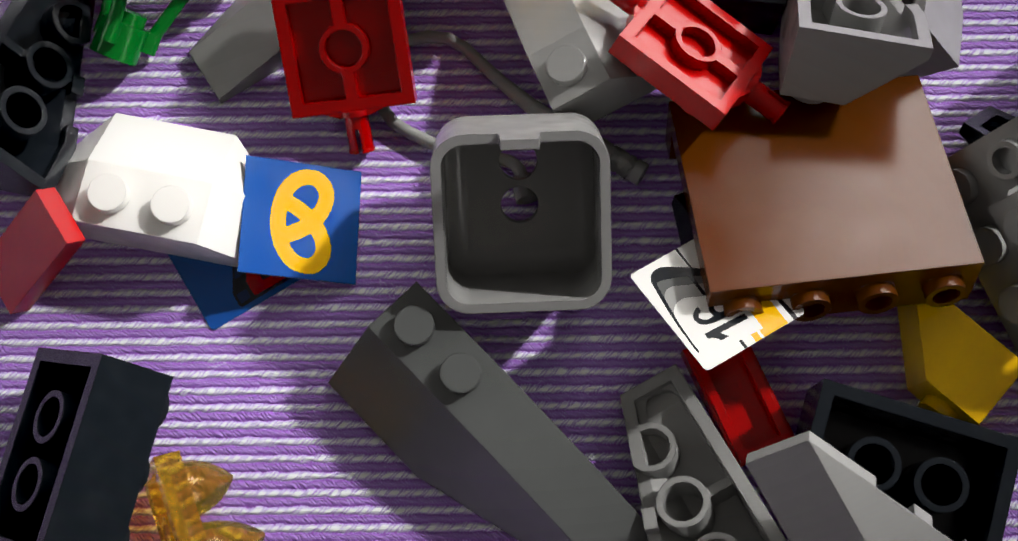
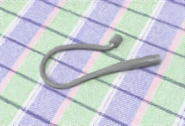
[378,30,649,205]

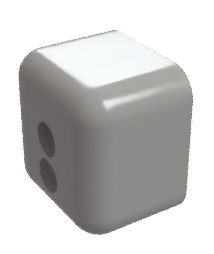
[430,112,612,314]

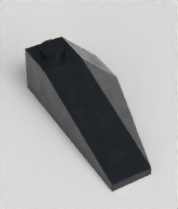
[0,0,96,196]

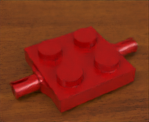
[271,0,417,155]
[608,0,791,131]

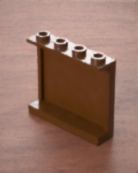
[665,75,985,322]

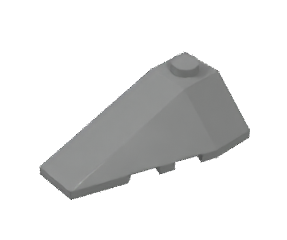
[778,0,934,105]

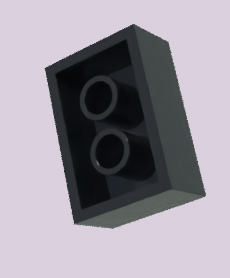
[0,347,173,541]
[795,379,1018,541]

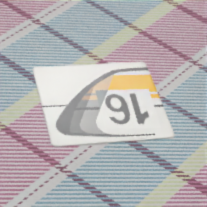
[631,239,804,370]

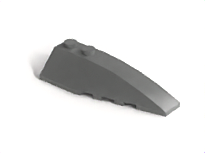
[328,282,648,541]

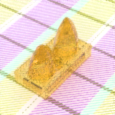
[144,451,265,541]

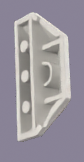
[55,113,250,267]

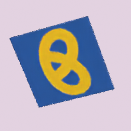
[237,155,362,285]

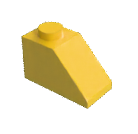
[897,303,1018,425]

